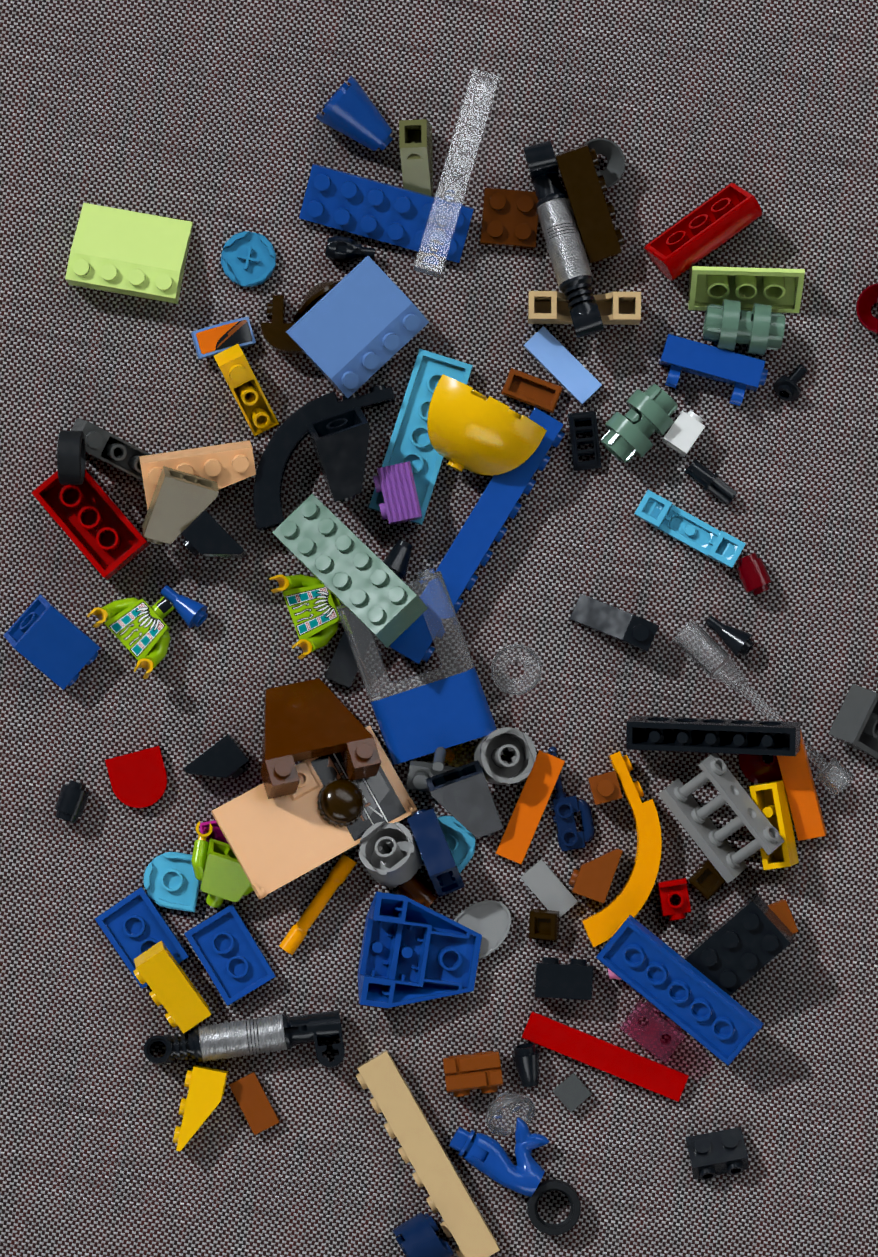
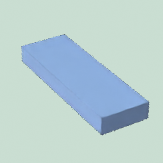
[523,326,602,405]

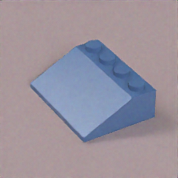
[286,256,429,398]

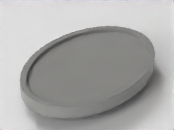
[453,900,511,959]

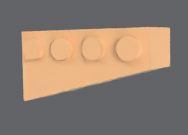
[139,440,256,511]

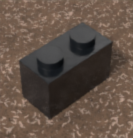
[534,957,593,1000]

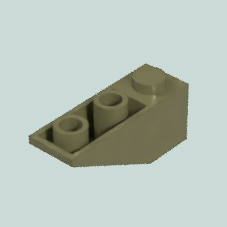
[399,119,433,196]

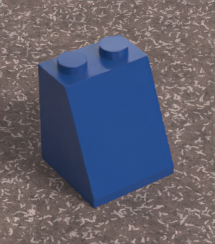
[3,594,100,690]

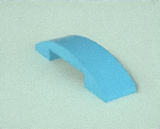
[634,490,746,568]

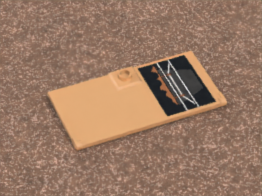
[211,725,418,899]

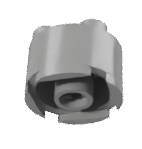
[474,727,536,785]
[359,821,422,888]

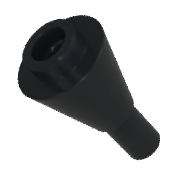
[705,615,754,657]

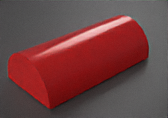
[644,183,763,281]

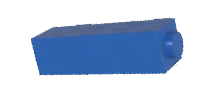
[659,334,768,406]

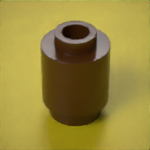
[396,873,437,907]

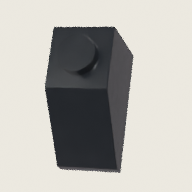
[184,734,250,779]

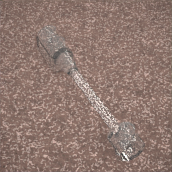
[672,619,854,796]

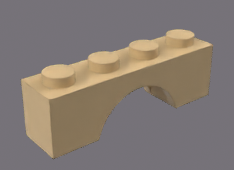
[528,291,641,325]

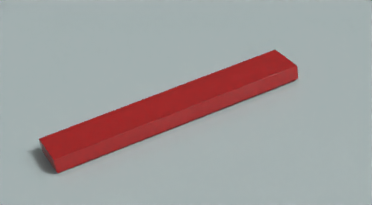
[521,1011,689,1102]

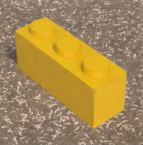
[749,780,799,870]
[133,940,212,1034]

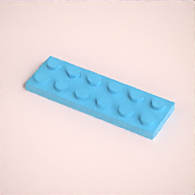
[369,349,473,525]

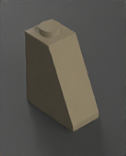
[142,466,219,545]

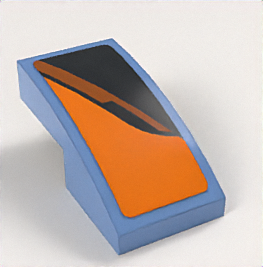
[191,316,256,360]

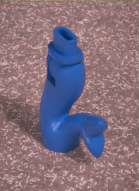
[449,1117,550,1197]

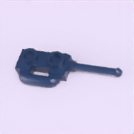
[548,746,595,851]

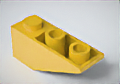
[214,344,279,436]
[173,1065,228,1151]

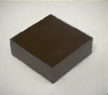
[687,860,726,900]
[529,909,559,941]

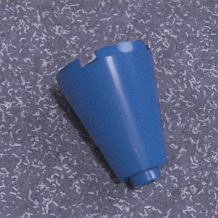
[315,75,393,151]

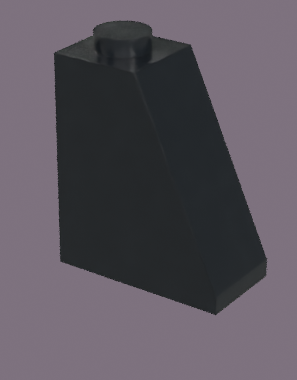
[425,760,503,838]

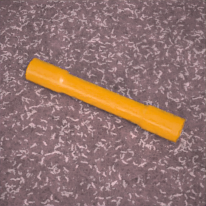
[279,853,357,956]

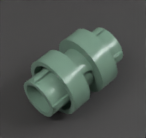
[703,299,785,355]
[601,384,678,464]

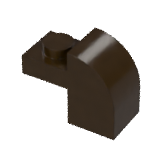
[261,295,306,355]

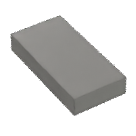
[520,859,578,918]

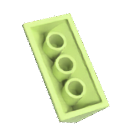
[688,266,805,313]

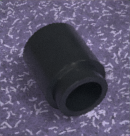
[55,780,90,823]

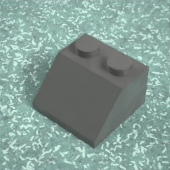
[828,684,878,760]

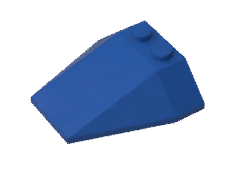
[358,891,482,1008]

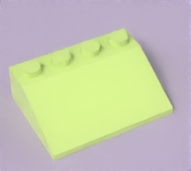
[65,203,193,304]

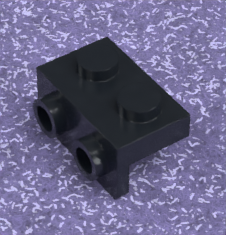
[686,1127,749,1180]

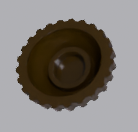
[317,778,365,827]

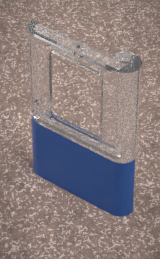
[336,567,497,764]

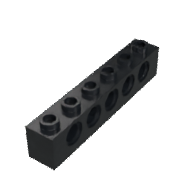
[626,716,800,756]

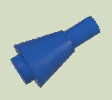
[160,585,208,628]

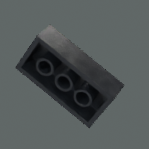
[683,894,794,996]

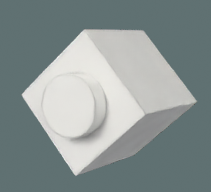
[662,411,705,457]

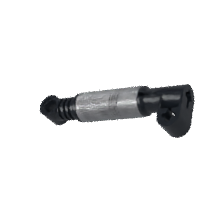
[523,140,604,338]
[144,1010,345,1069]

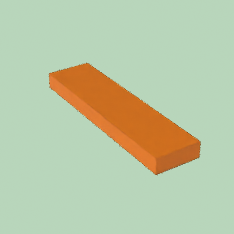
[777,728,827,841]
[495,750,565,864]

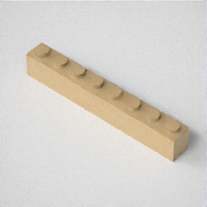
[356,1050,500,1257]

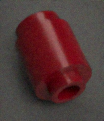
[736,552,772,596]

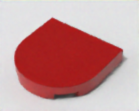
[105,746,168,808]

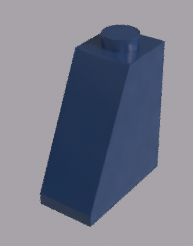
[407,808,465,897]

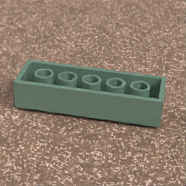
[272,494,428,648]

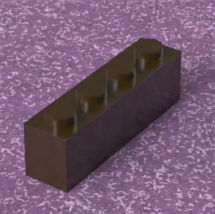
[555,144,625,263]

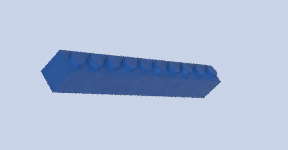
[390,407,565,665]

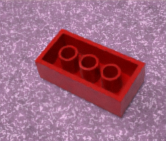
[31,469,150,581]

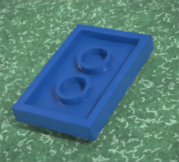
[95,887,189,989]
[184,904,276,1006]

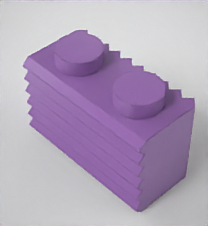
[373,461,422,525]

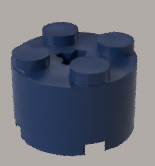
[391,1212,454,1257]

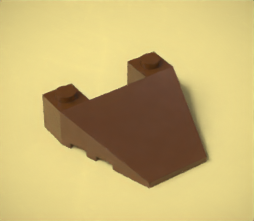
[261,678,381,799]

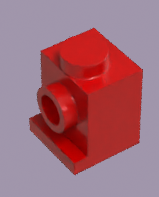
[657,878,691,921]

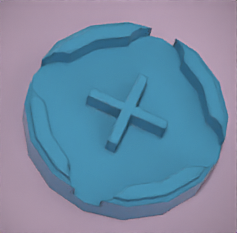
[221,231,276,287]

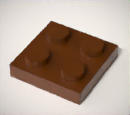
[480,188,538,249]

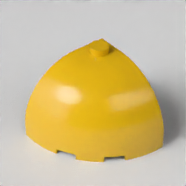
[427,374,547,476]

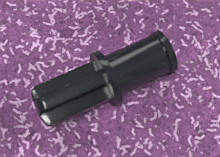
[684,458,737,505]

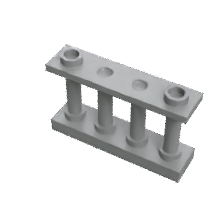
[658,753,784,884]

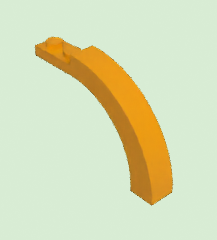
[581,751,662,947]

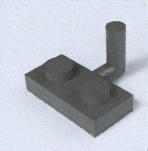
[406,747,458,793]

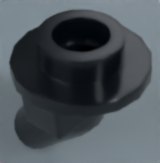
[773,363,808,401]

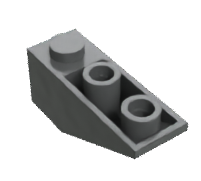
[71,418,152,481]

